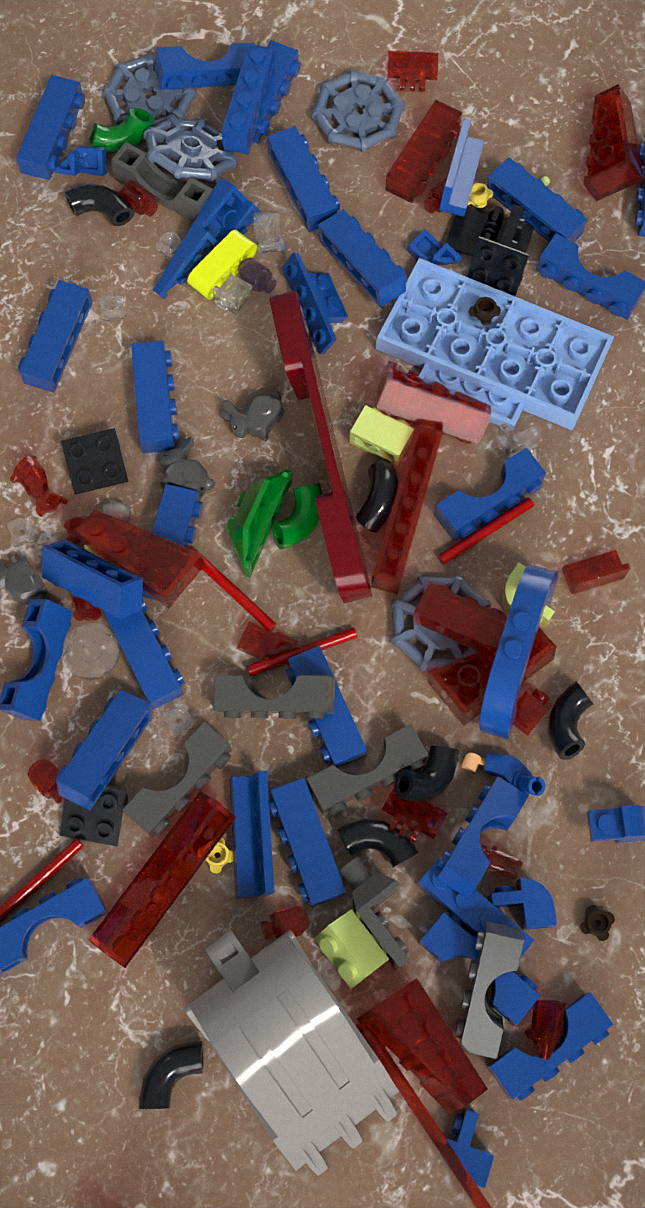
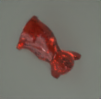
[10,455,68,517]

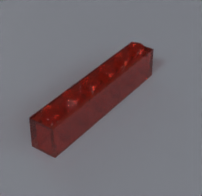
[371,425,443,594]
[88,791,236,968]

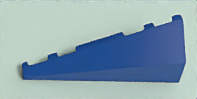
[153,177,265,298]

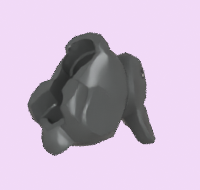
[219,391,285,442]
[160,437,215,498]
[0,556,49,605]

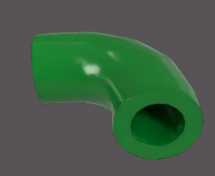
[88,108,154,153]
[272,483,322,550]

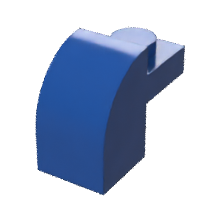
[587,805,645,843]
[488,878,557,930]
[441,1109,494,1188]

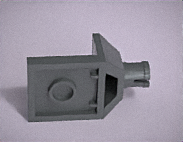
[340,857,410,970]

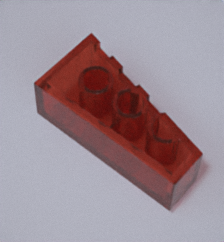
[583,84,644,202]
[376,361,492,444]
[76,509,205,609]
[428,627,557,725]
[357,978,488,1114]

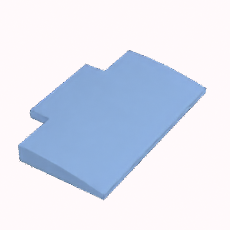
[375,258,614,431]

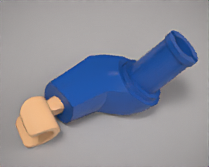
[461,753,546,796]

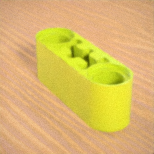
[187,229,257,300]

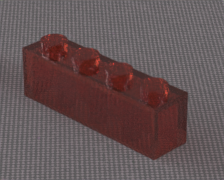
[385,100,463,203]
[414,583,536,659]

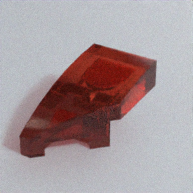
[236,621,299,660]
[524,1000,566,1060]

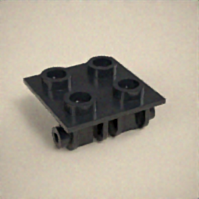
[446,206,508,257]
[467,236,529,297]
[61,428,129,495]
[59,786,129,847]

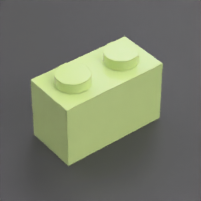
[349,405,414,467]
[314,909,389,989]

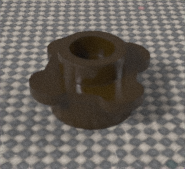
[469,297,501,326]
[580,905,615,941]

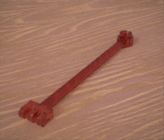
[356,1018,492,1208]

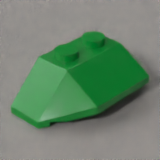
[226,469,292,578]

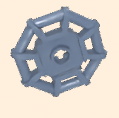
[102,52,197,127]
[311,69,406,152]
[144,116,238,182]
[391,575,493,672]

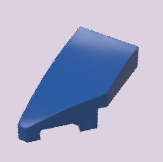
[55,145,107,176]
[406,229,462,265]

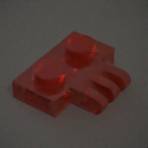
[387,51,438,92]
[381,788,448,843]

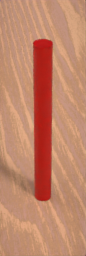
[438,497,534,565]
[189,550,277,632]
[247,627,358,676]
[0,838,84,922]

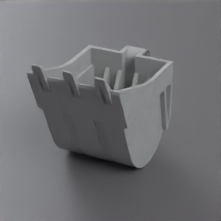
[183,930,399,1176]

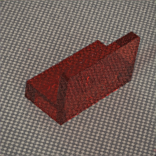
[562,550,631,594]

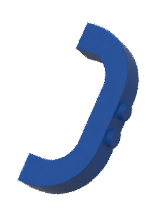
[479,564,558,740]

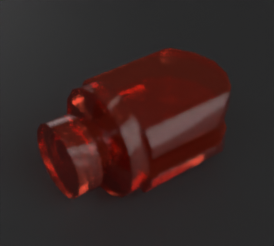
[424,178,447,213]
[119,180,158,217]
[28,759,65,803]
[481,844,523,880]
[261,906,308,940]

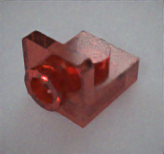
[513,687,552,736]

